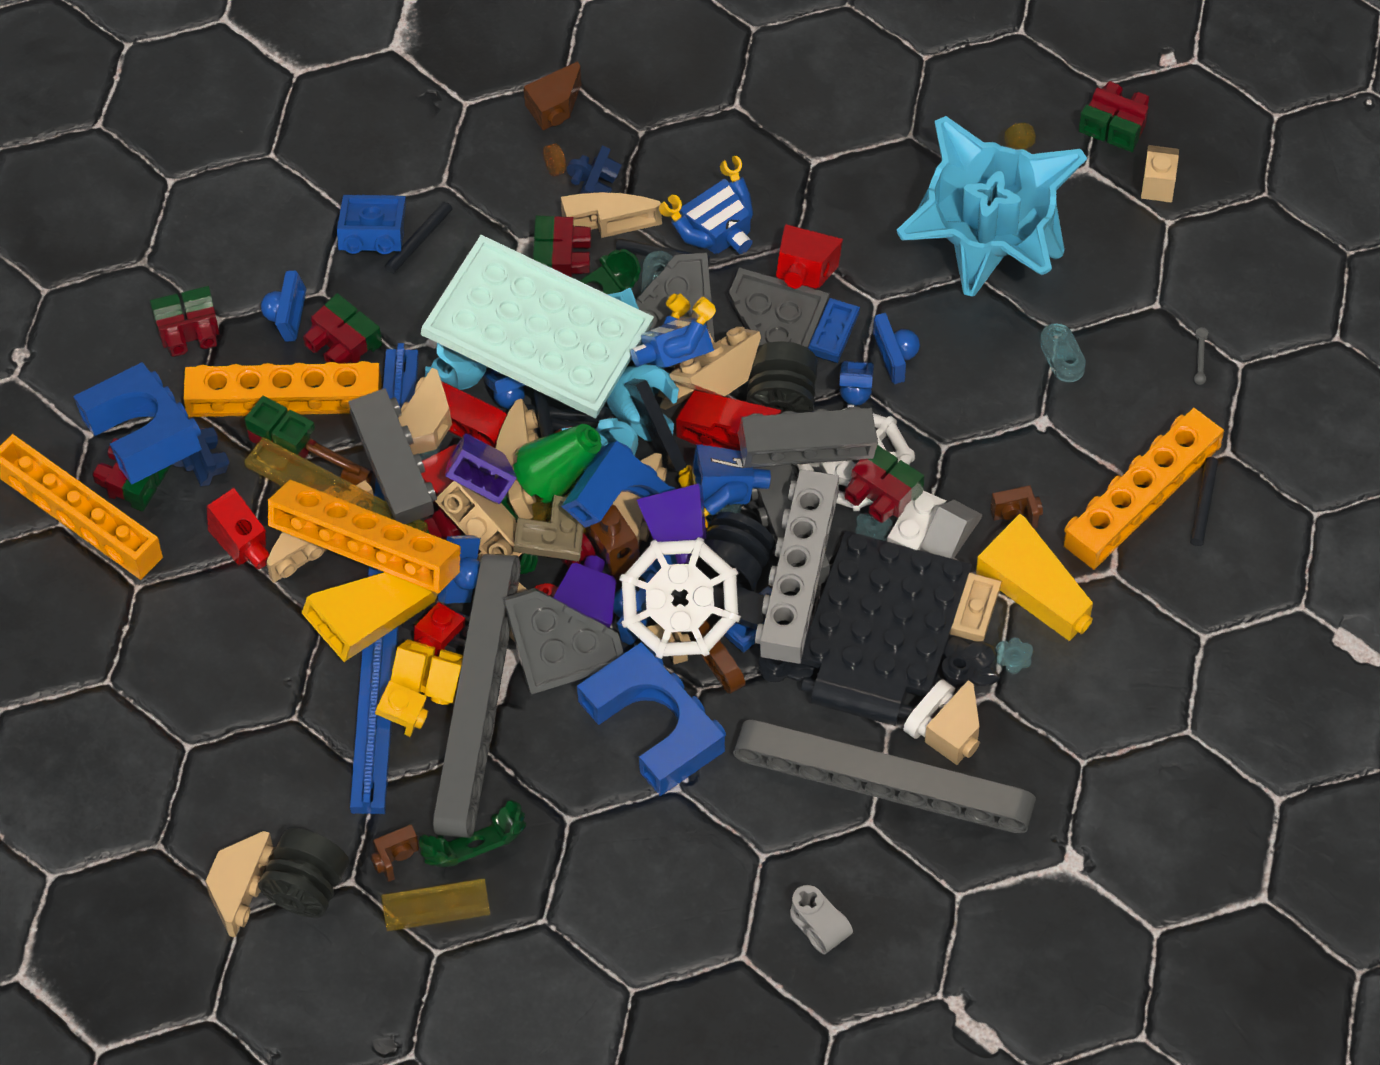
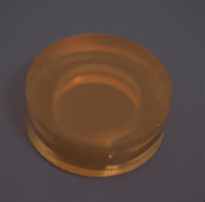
[543,143,566,176]

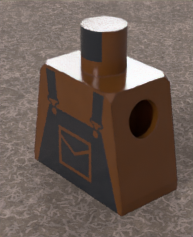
[583,504,640,584]

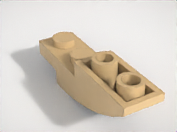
[495,399,539,519]
[267,480,374,583]

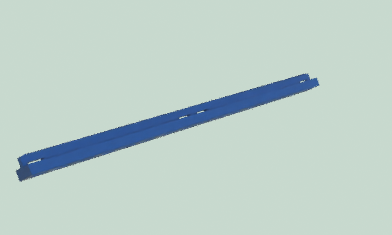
[350,343,419,814]

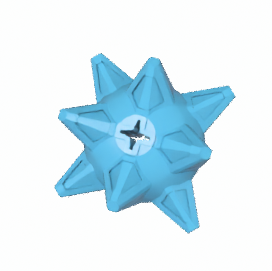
[897,116,1087,296]

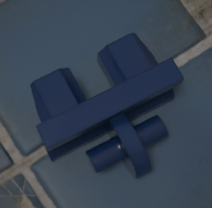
[566,145,622,194]
[173,420,229,487]

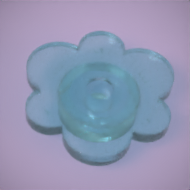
[855,513,893,541]
[996,638,1033,674]

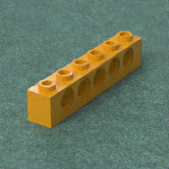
[183,361,381,417]
[1064,408,1224,570]
[0,434,163,580]
[268,479,461,593]

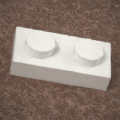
[887,491,946,550]

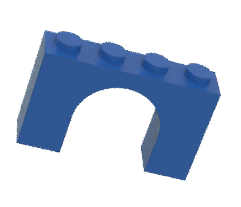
[73,362,202,485]
[561,440,710,580]
[577,642,726,796]

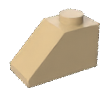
[1141,145,1179,202]
[925,680,980,765]

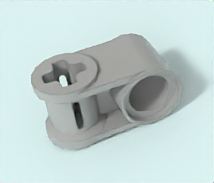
[790,885,853,954]

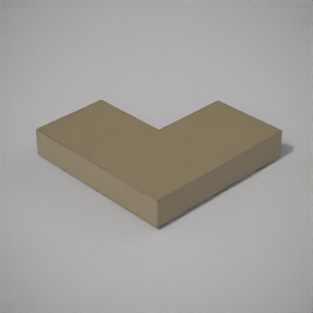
[513,495,584,561]

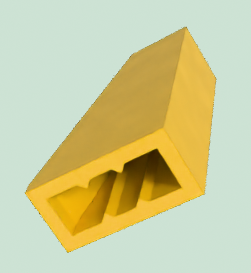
[976,514,1093,641]
[302,572,438,662]

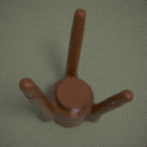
[306,443,373,495]

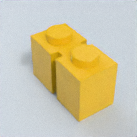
[390,639,463,705]

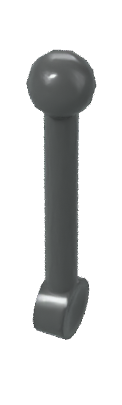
[1194,327,1209,385]

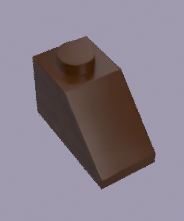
[524,61,581,130]

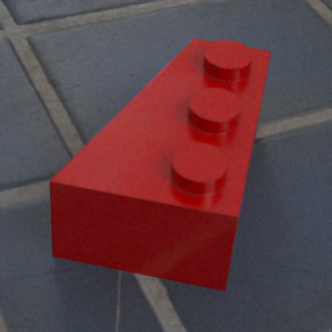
[676,390,781,451]

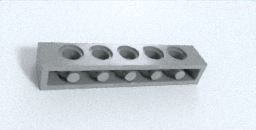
[755,469,839,664]

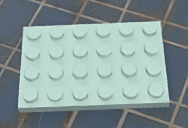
[421,235,654,419]

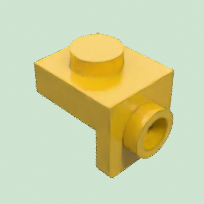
[375,681,429,737]

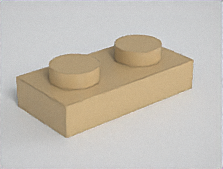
[951,573,1001,642]

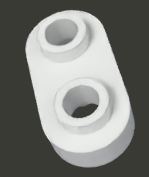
[903,679,955,739]

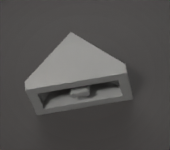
[920,500,982,559]

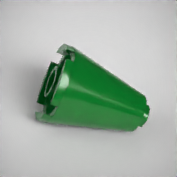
[513,424,601,504]

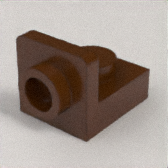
[990,485,1043,529]
[370,825,419,882]

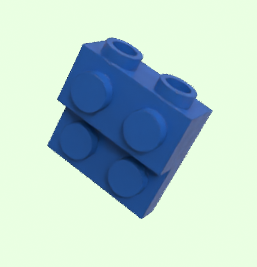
[337,195,406,254]

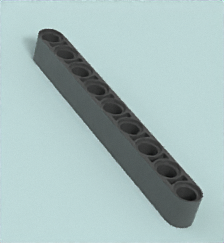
[433,554,521,838]
[733,720,1036,833]

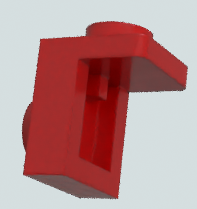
[414,602,465,657]

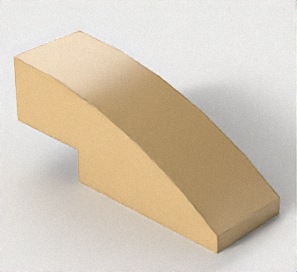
[561,192,662,238]

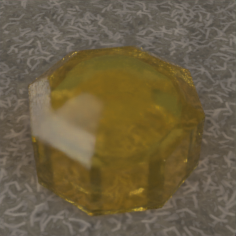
[1004,123,1036,150]

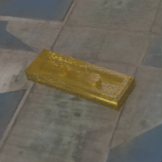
[381,879,490,931]

